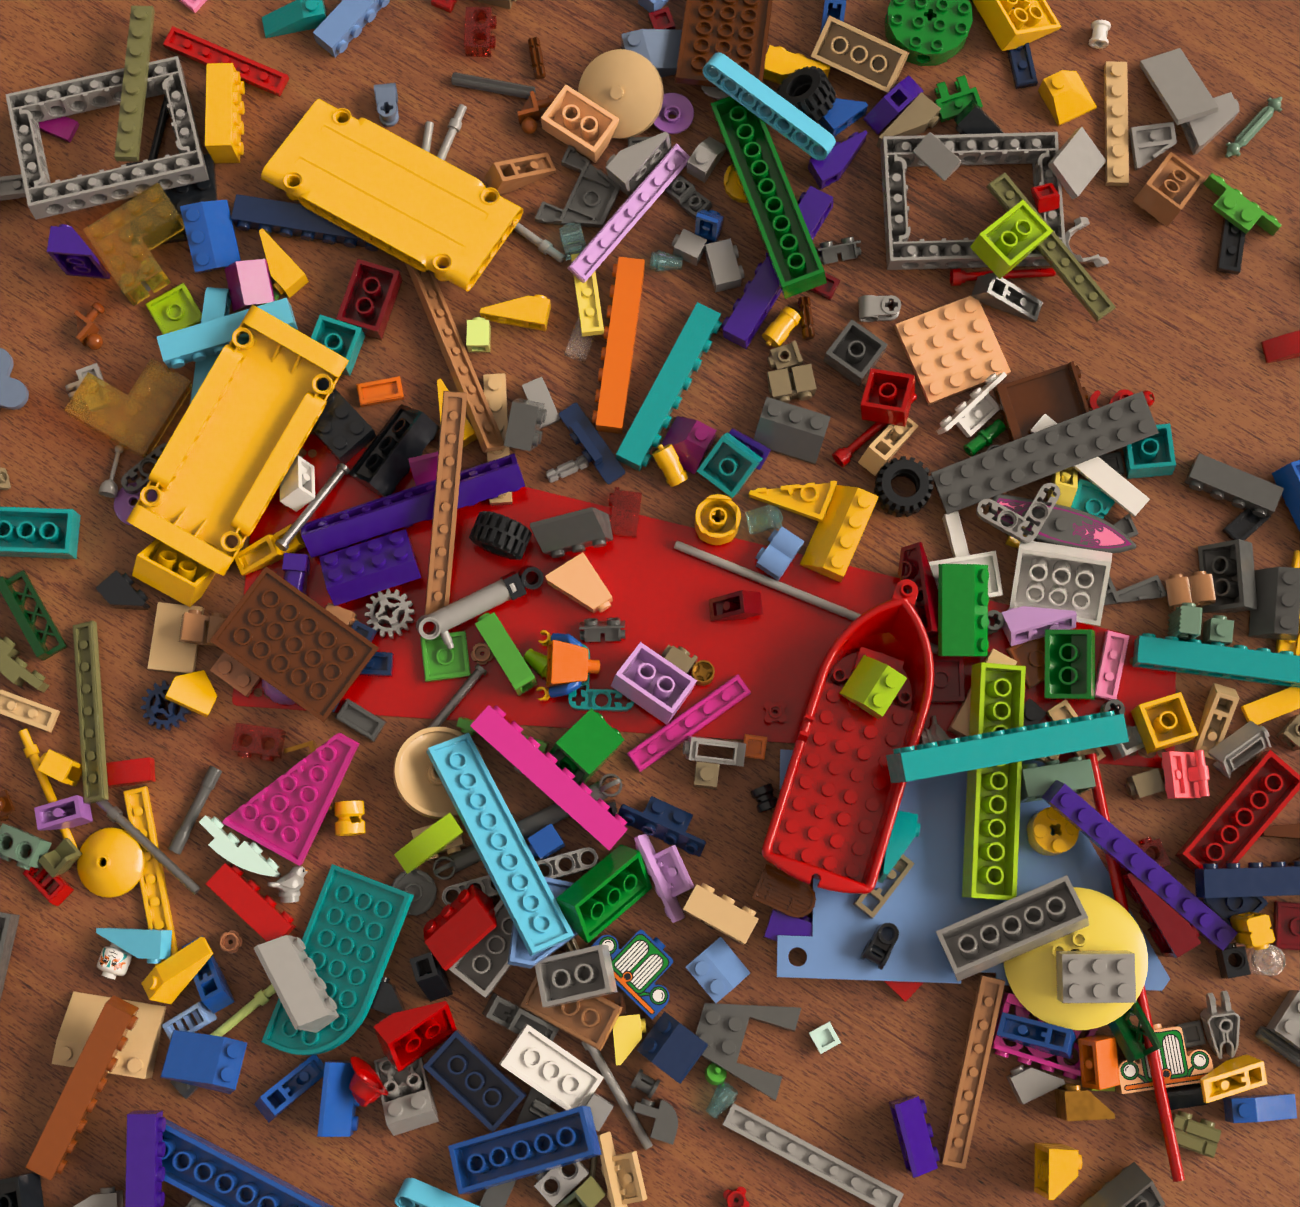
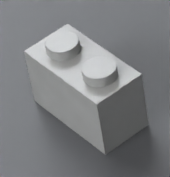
[705,238,744,293]

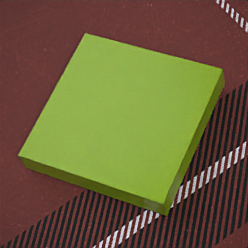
[145,283,202,335]

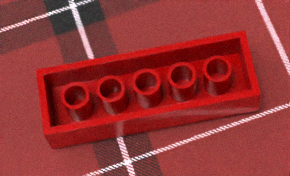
[1175,750,1300,872]

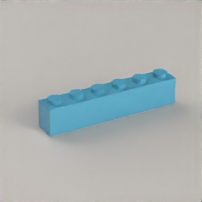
[157,298,298,369]

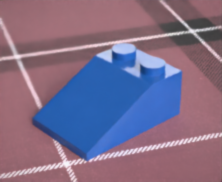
[160,1030,247,1094]

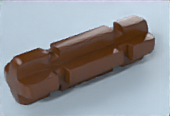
[528,37,546,79]
[798,296,815,340]

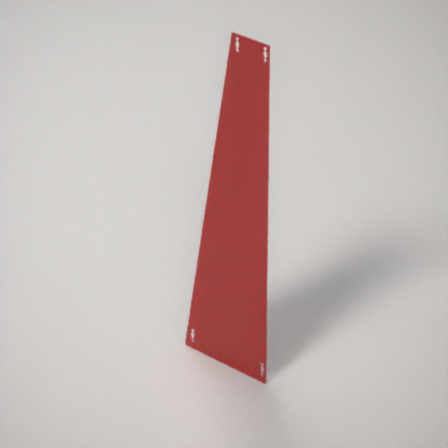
[232,434,1176,768]

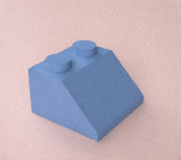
[685,937,750,1004]

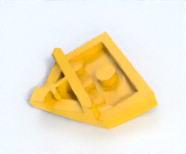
[165,670,217,718]

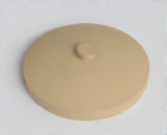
[578,49,664,139]
[393,727,484,819]

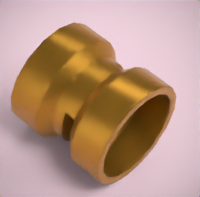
[691,660,715,686]

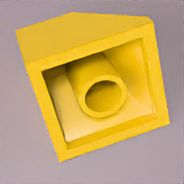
[1038,70,1097,126]

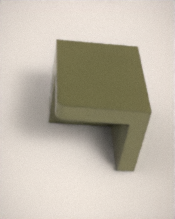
[38,838,82,878]

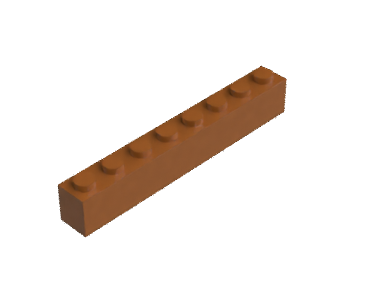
[25,995,139,1181]

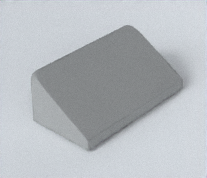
[913,132,961,181]

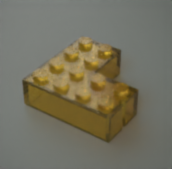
[83,183,185,306]
[64,357,193,459]

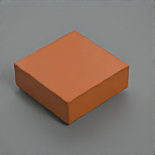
[743,734,767,760]

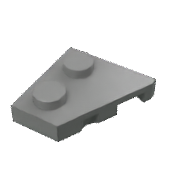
[1129,122,1177,170]

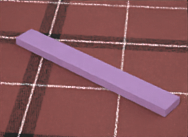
[567,143,690,283]

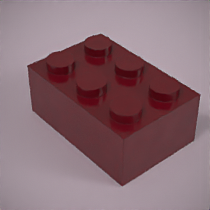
[336,259,403,340]

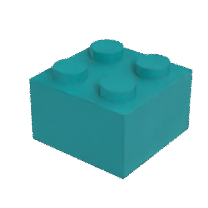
[311,314,365,376]
[1123,423,1176,479]
[697,432,763,498]

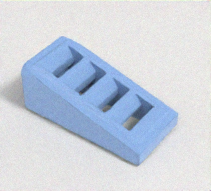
[162,1001,217,1039]

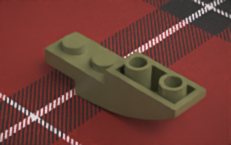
[0,636,50,693]

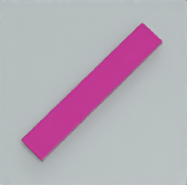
[627,675,751,772]

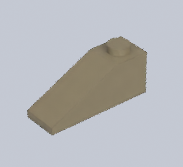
[877,92,941,149]
[853,854,915,919]

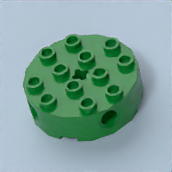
[884,0,973,66]

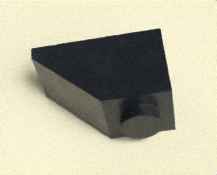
[954,100,1004,134]
[371,976,406,1015]

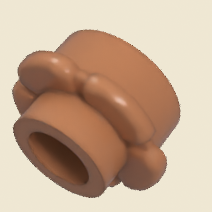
[471,643,493,665]
[219,930,243,954]

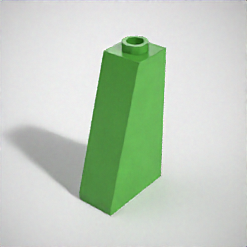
[475,612,538,696]

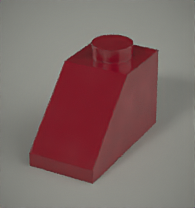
[709,590,763,622]

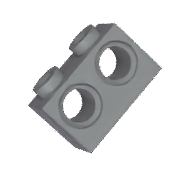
[534,1161,589,1207]

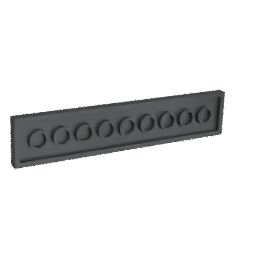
[930,391,1159,515]

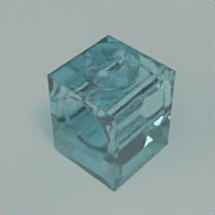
[559,223,586,260]

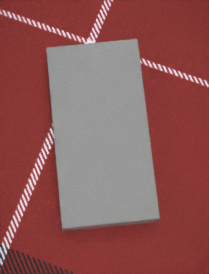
[1140,48,1219,125]

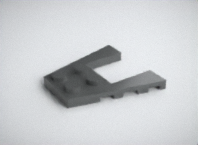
[1104,514,1167,606]
[695,1003,801,1101]

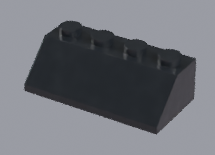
[348,404,440,497]

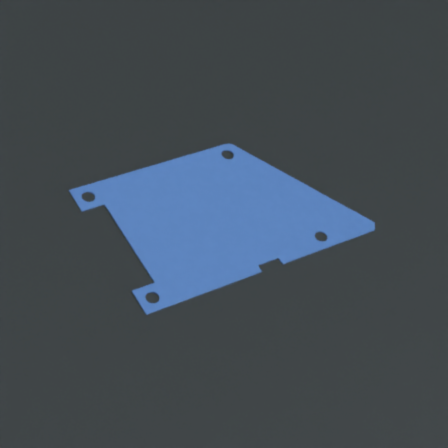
[777,749,1170,991]

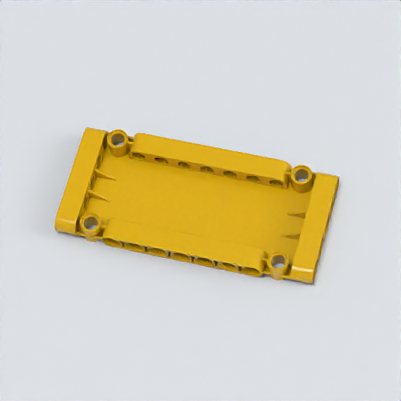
[261,99,523,292]
[126,305,349,576]

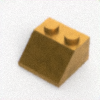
[1055,1083,1115,1121]

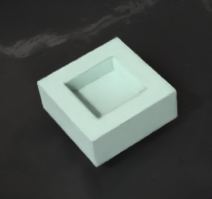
[809,1021,841,1054]

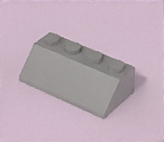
[254,935,339,1033]

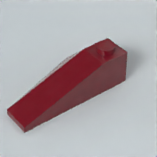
[898,542,938,638]
[1121,872,1201,958]

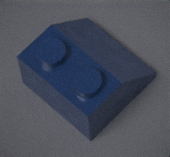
[637,1011,708,1084]

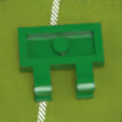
[934,75,983,123]

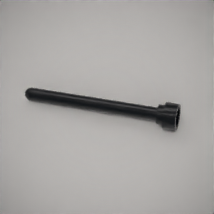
[148,94,169,161]

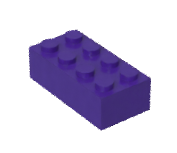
[319,529,421,606]

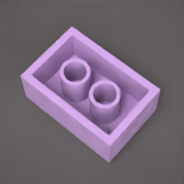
[611,642,697,725]

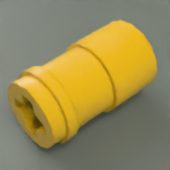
[762,306,801,348]
[652,444,688,487]

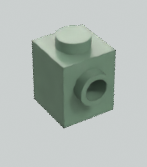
[1202,615,1234,646]

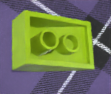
[970,200,1053,279]

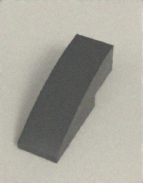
[482,993,559,1042]

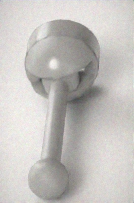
[98,445,124,498]

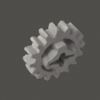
[365,588,415,638]

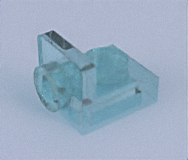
[745,505,783,534]

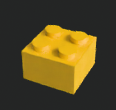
[1131,692,1198,754]

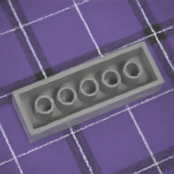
[936,875,1089,981]

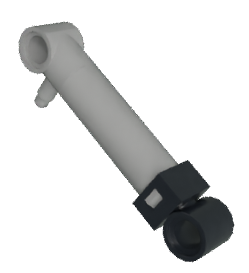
[416,565,544,650]

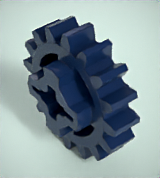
[141,680,192,731]

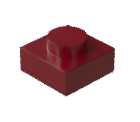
[648,7,675,30]

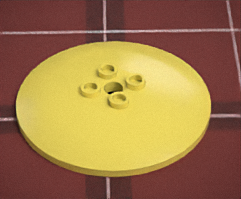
[1003,887,1148,1031]

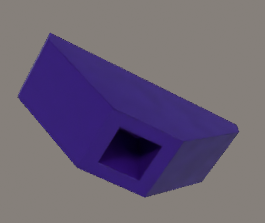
[863,76,924,135]

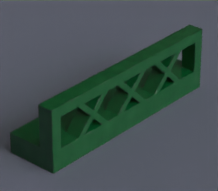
[0,570,67,661]
[1108,1000,1162,1063]

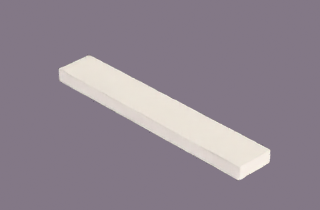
[1030,414,1150,517]

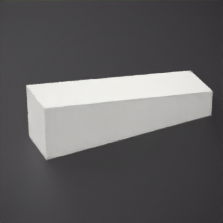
[942,511,970,558]

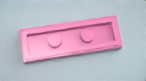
[1095,630,1129,701]

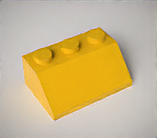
[132,539,216,607]
[1034,1143,1082,1200]

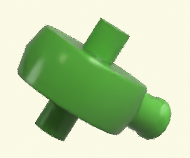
[704,1063,727,1085]

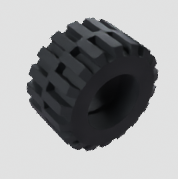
[777,66,836,121]
[874,456,933,517]
[469,511,532,560]

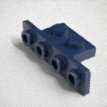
[559,403,626,485]
[618,796,706,857]

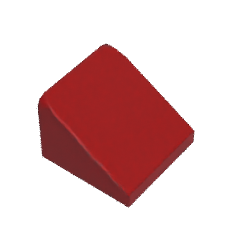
[1031,183,1060,213]

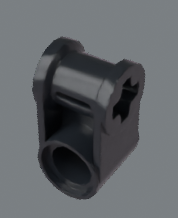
[860,923,899,970]

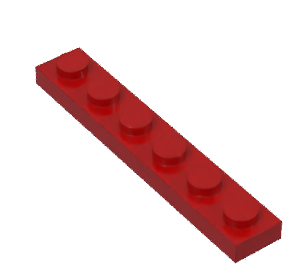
[163,26,289,97]

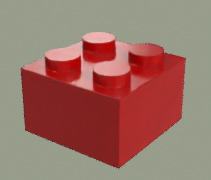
[861,368,915,427]

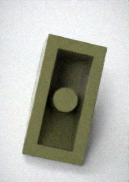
[555,1176,606,1207]

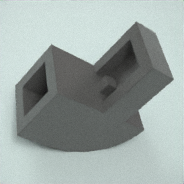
[633,1098,678,1145]

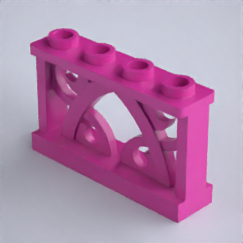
[991,993,1098,1080]

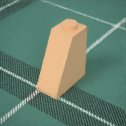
[545,552,613,613]

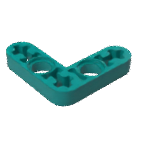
[568,644,634,712]

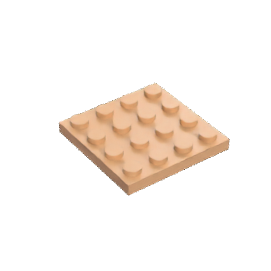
[894,296,1011,405]

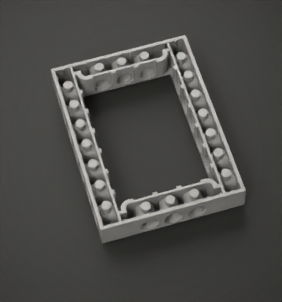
[5,56,209,220]
[880,132,1066,270]

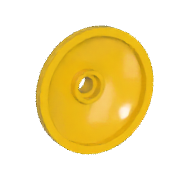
[77,828,145,898]

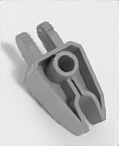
[1200,991,1240,1059]

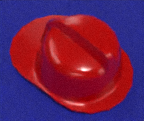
[349,1056,388,1107]

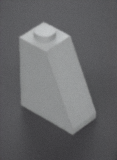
[1181,92,1239,155]

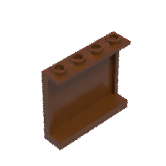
[993,361,1092,442]

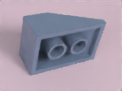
[621,29,682,78]

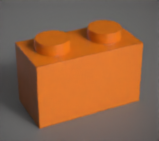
[1078,1034,1120,1090]

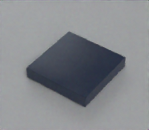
[1201,896,1268,930]

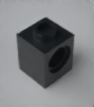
[1215,942,1251,979]

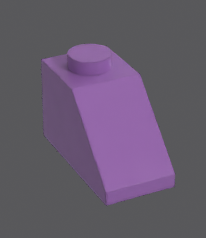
[34,795,93,831]

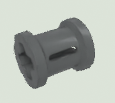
[988,610,1004,634]
[1099,699,1125,715]
[630,1069,661,1099]

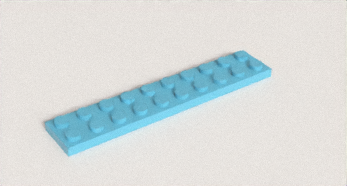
[426,733,574,956]

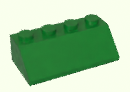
[938,564,989,656]
[556,845,652,943]

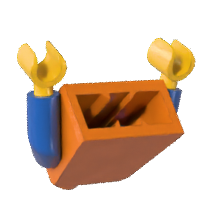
[536,630,600,701]

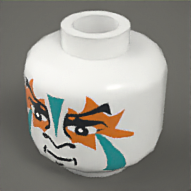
[97,943,132,980]

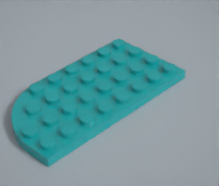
[261,864,414,1055]

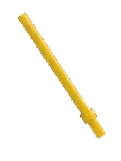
[18,729,78,848]

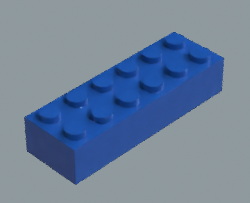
[448,1106,602,1194]

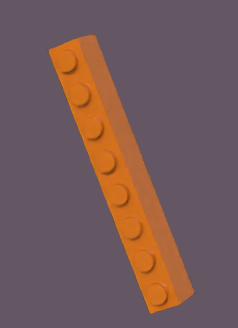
[592,257,645,434]

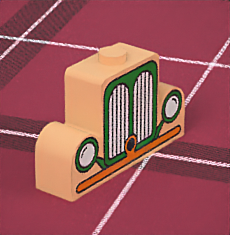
[1115,1023,1214,1094]

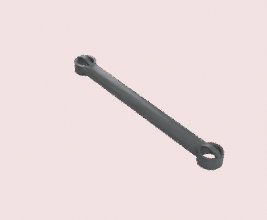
[433,774,623,880]

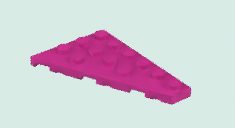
[222,732,360,866]

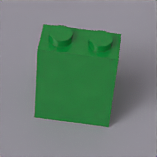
[549,708,625,785]

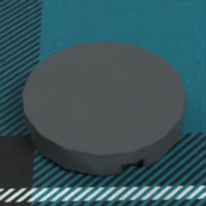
[391,869,437,916]

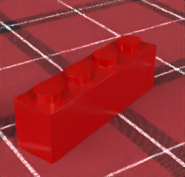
[206,863,296,942]

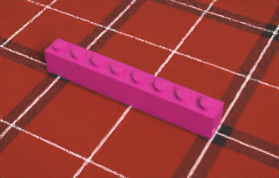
[470,705,628,850]

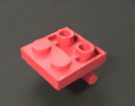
[1162,750,1210,799]

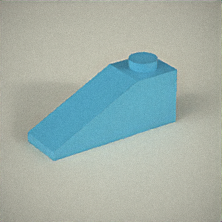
[96,928,172,964]

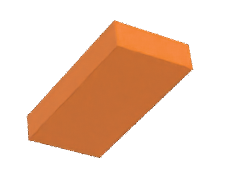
[356,376,404,407]

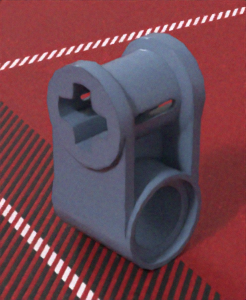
[374,83,399,127]

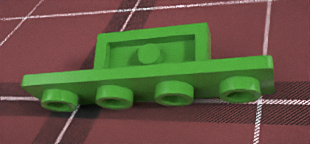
[1204,173,1282,236]

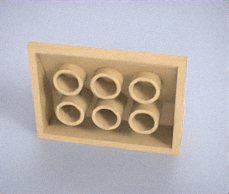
[52,991,166,1079]

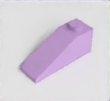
[1002,606,1077,646]

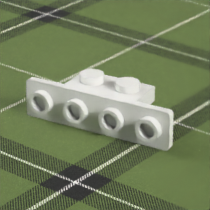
[936,372,1007,438]

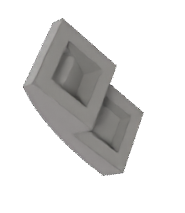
[522,377,560,429]

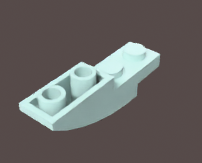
[199,815,281,878]

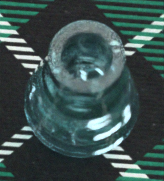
[650,250,683,272]
[706,1082,739,1119]

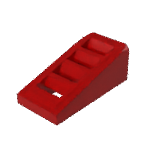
[22,866,74,906]

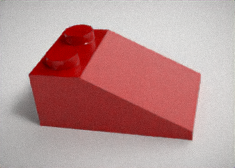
[373,1001,457,1072]

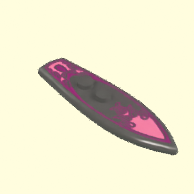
[989,494,1136,554]

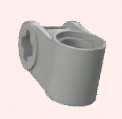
[858,295,901,322]

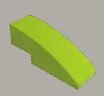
[394,813,464,874]

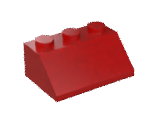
[423,884,497,971]

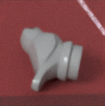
[919,716,951,744]
[267,865,308,903]

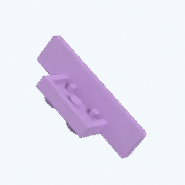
[634,834,694,923]

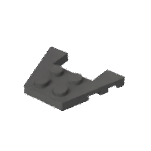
[535,145,620,228]

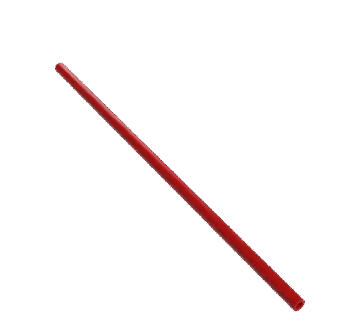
[1085,753,1185,1182]

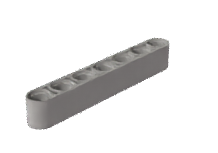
[442,847,599,905]

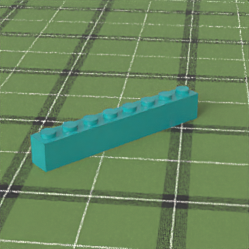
[616,302,722,472]
[1132,633,1300,688]

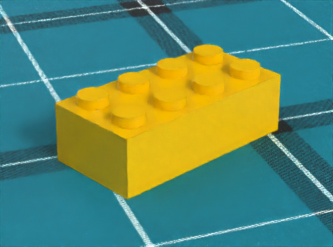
[205,63,245,164]

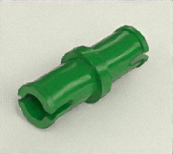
[963,419,1006,457]

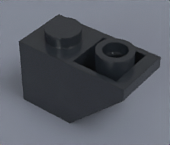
[96,570,150,610]
[409,952,453,1002]

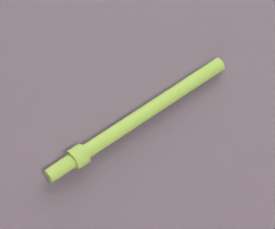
[210,984,276,1037]

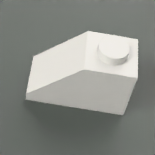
[280,456,315,512]

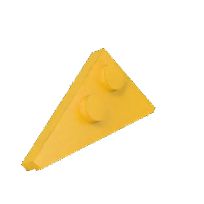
[749,481,837,523]

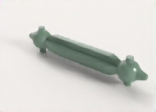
[1225,96,1282,158]

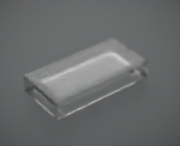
[564,316,595,363]

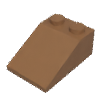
[1133,152,1205,227]

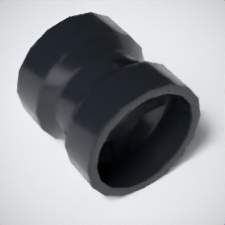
[750,783,778,813]

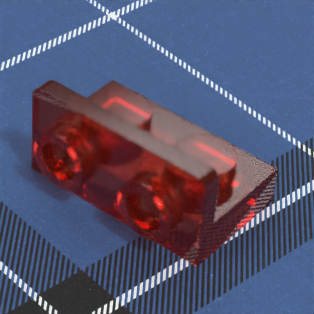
[609,487,642,538]

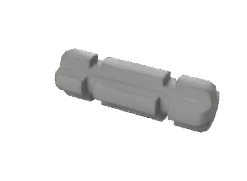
[546,455,589,483]

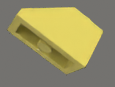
[1048,467,1078,507]
[613,1014,646,1065]

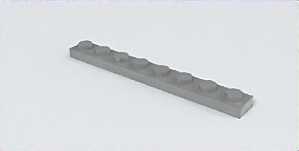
[722,1103,904,1207]

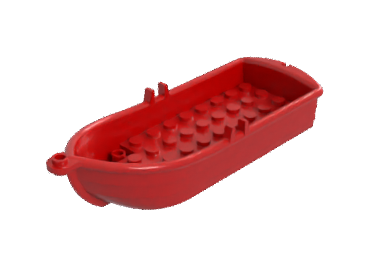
[762,579,934,894]

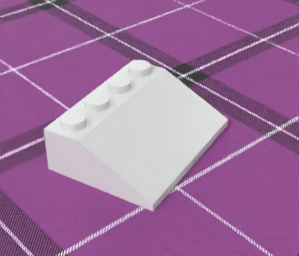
[1009,541,1112,626]

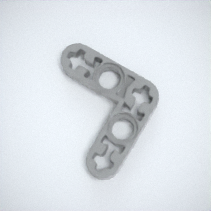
[976,483,1060,543]

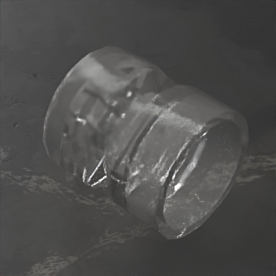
[1247,945,1286,976]

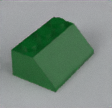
[1045,629,1095,700]

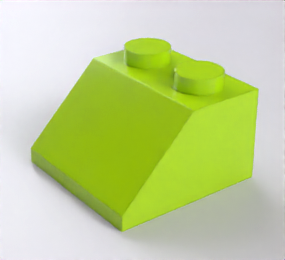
[839,655,907,719]

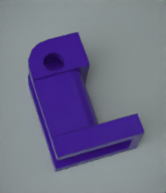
[282,553,310,595]

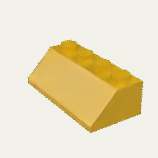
[800,485,879,583]

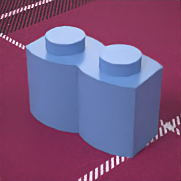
[755,527,804,581]

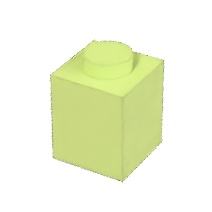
[466,317,491,352]

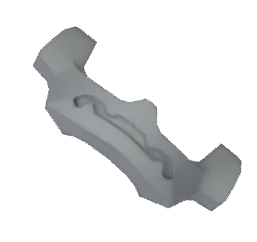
[1065,217,1109,267]

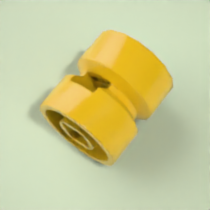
[334,801,366,836]

